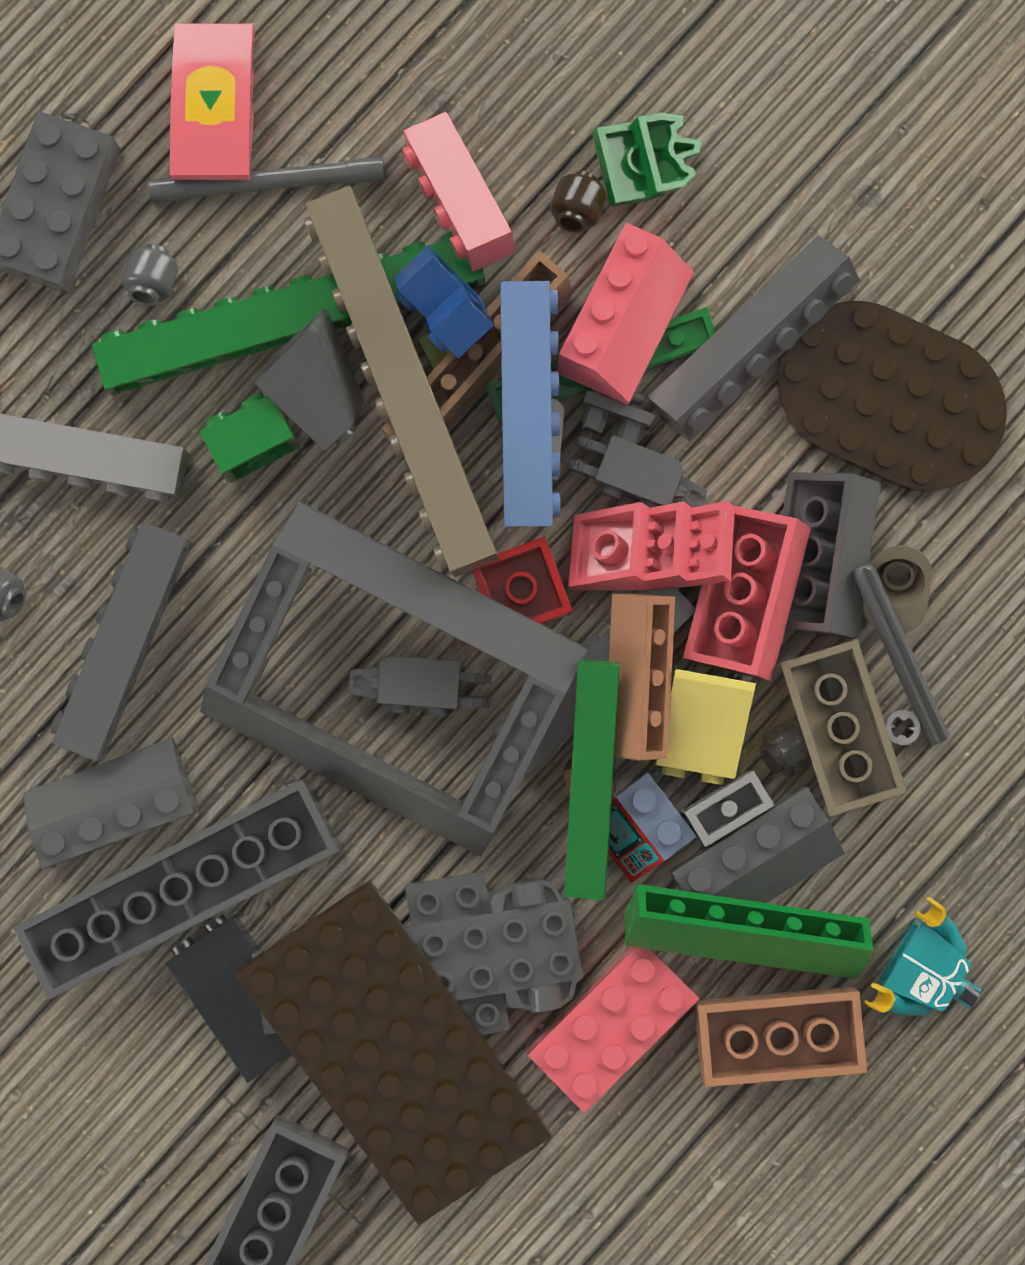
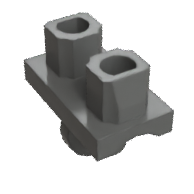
[582,390,655,444]

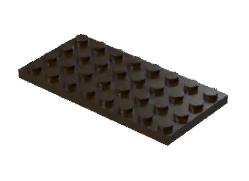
[234,879,552,1225]

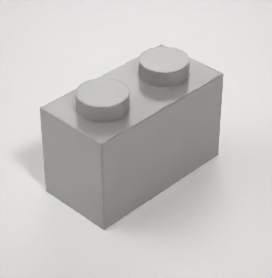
[681,770,774,847]

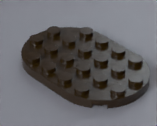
[777,301,1007,492]

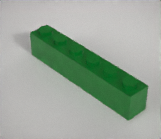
[624,884,874,979]

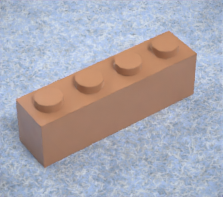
[609,594,675,760]

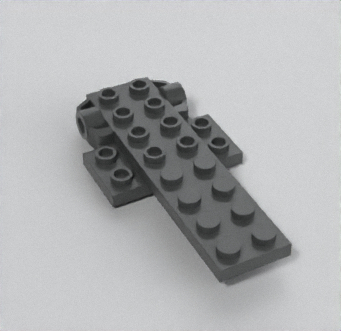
[252,871,583,1035]

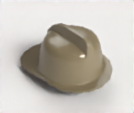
[863,545,932,634]

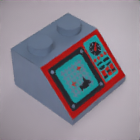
[608,772,697,883]

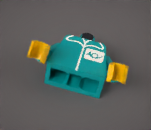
[864,897,981,1016]

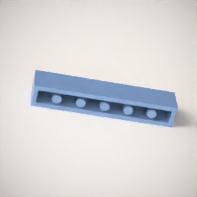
[500,281,560,527]

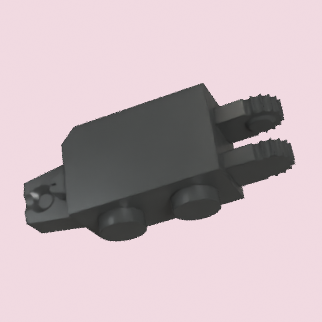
[566,435,708,508]
[349,656,492,716]

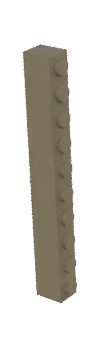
[304,185,499,578]

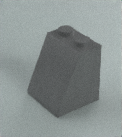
[255,308,364,451]

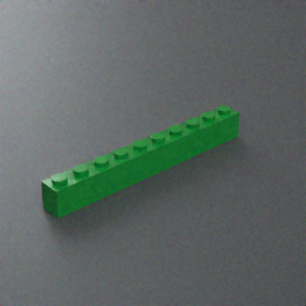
[92,232,486,395]

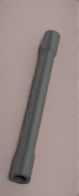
[149,156,385,203]

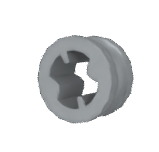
[884,710,921,745]

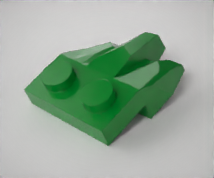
[592,113,701,208]

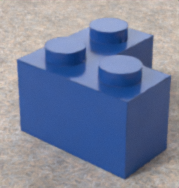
[394,245,494,358]

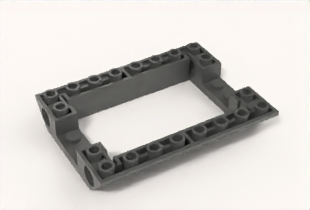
[200,501,588,856]

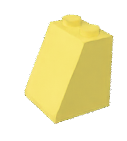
[653,669,756,785]

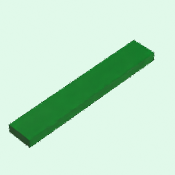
[485,307,716,423]
[564,659,620,901]

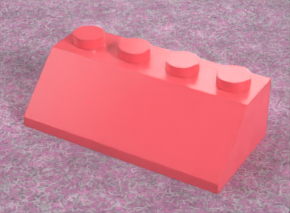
[557,223,694,405]

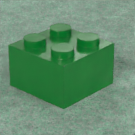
[199,393,301,483]

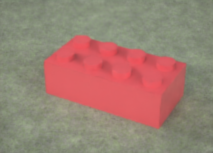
[683,506,811,682]
[527,947,699,1114]

